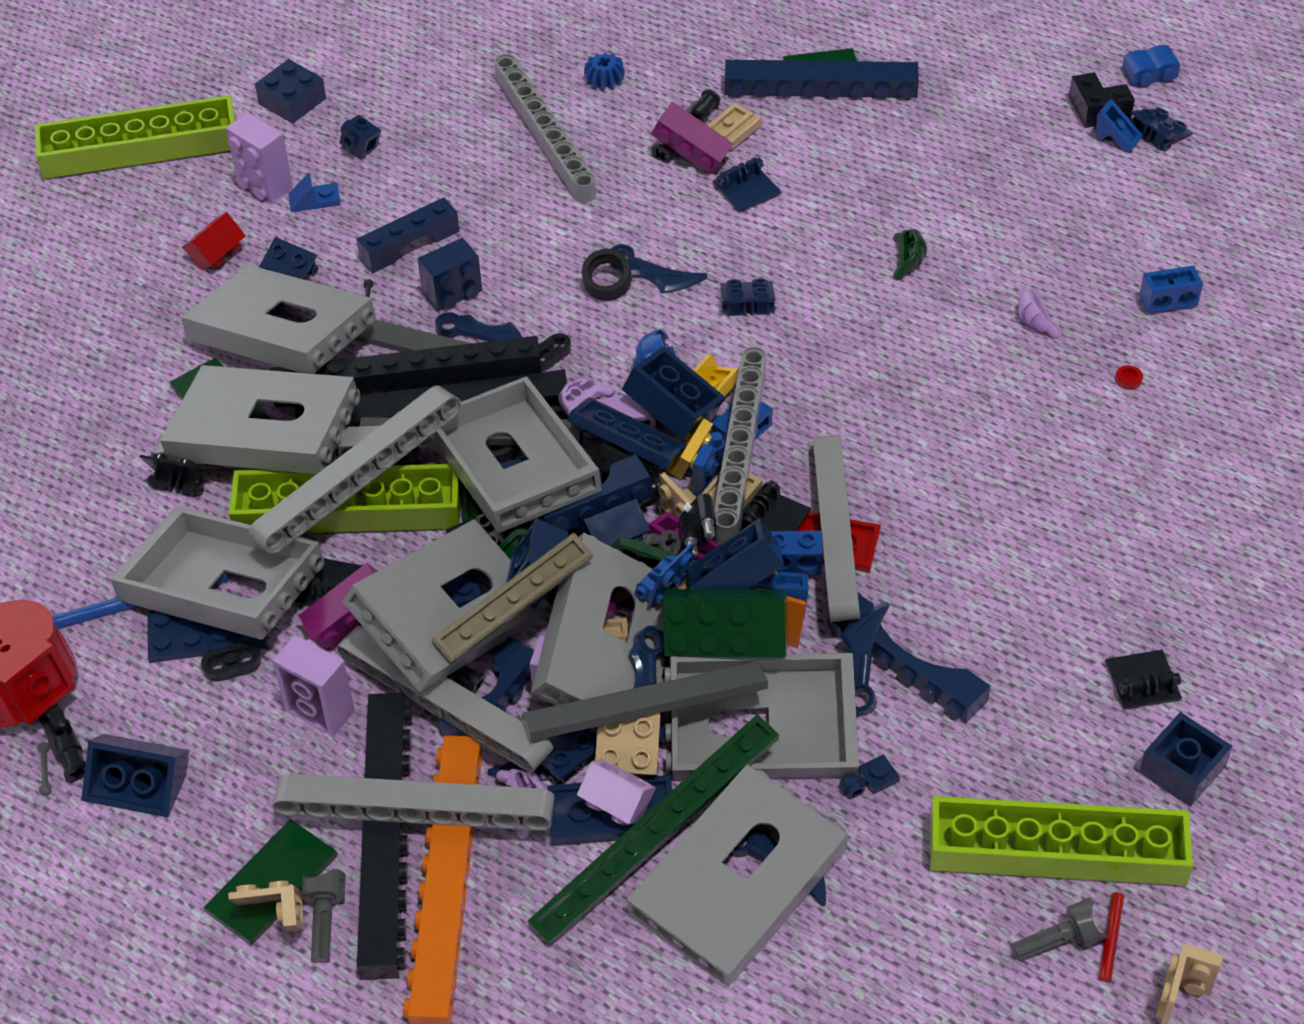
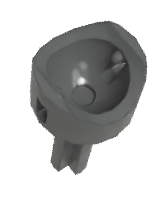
[302,869,346,963]
[1012,897,1108,961]

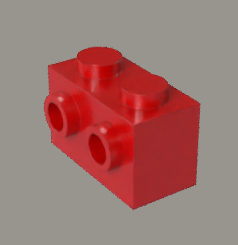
[182,212,246,270]

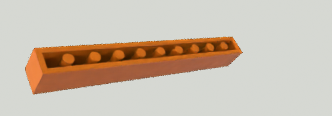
[403,736,483,1024]

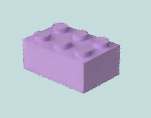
[226,113,293,204]
[273,635,355,737]

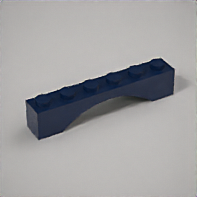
[827,593,991,723]

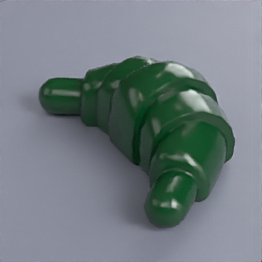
[893,229,927,280]

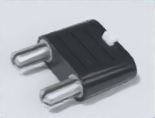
[679,493,716,558]

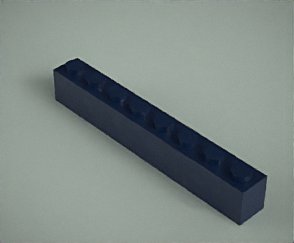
[725,60,919,99]

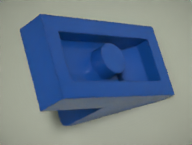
[1097,99,1143,153]
[288,173,341,212]

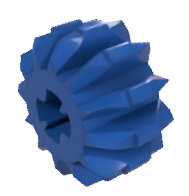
[584,51,625,91]

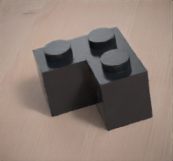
[1069,72,1135,128]

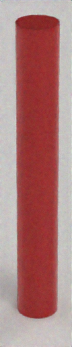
[1098,892,1124,983]

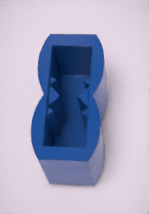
[1122,45,1180,87]

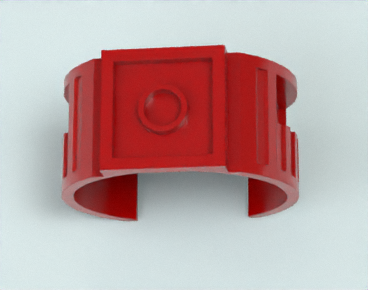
[0,600,77,728]

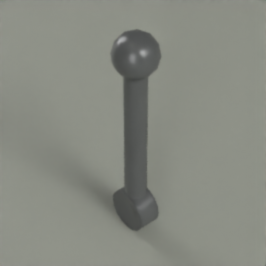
[37,742,52,796]

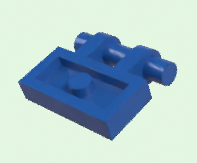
[693,432,725,497]

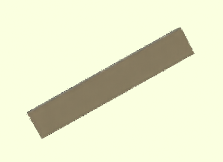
[432,533,593,665]

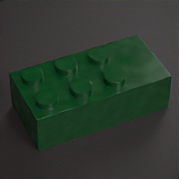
[663,589,788,657]

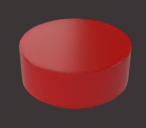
[1115,365,1143,390]

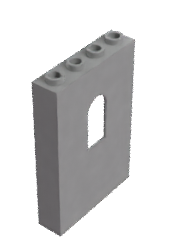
[181,265,376,374]
[160,365,360,474]
[431,376,602,533]
[111,507,325,640]
[342,519,550,692]
[531,533,678,706]
[665,653,859,780]
[627,764,848,987]

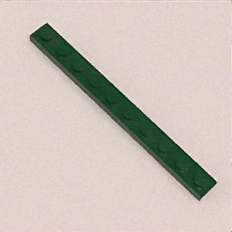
[527,714,779,947]

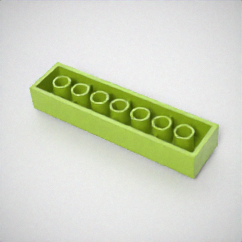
[35,95,236,179]
[229,464,461,533]
[930,796,1193,886]

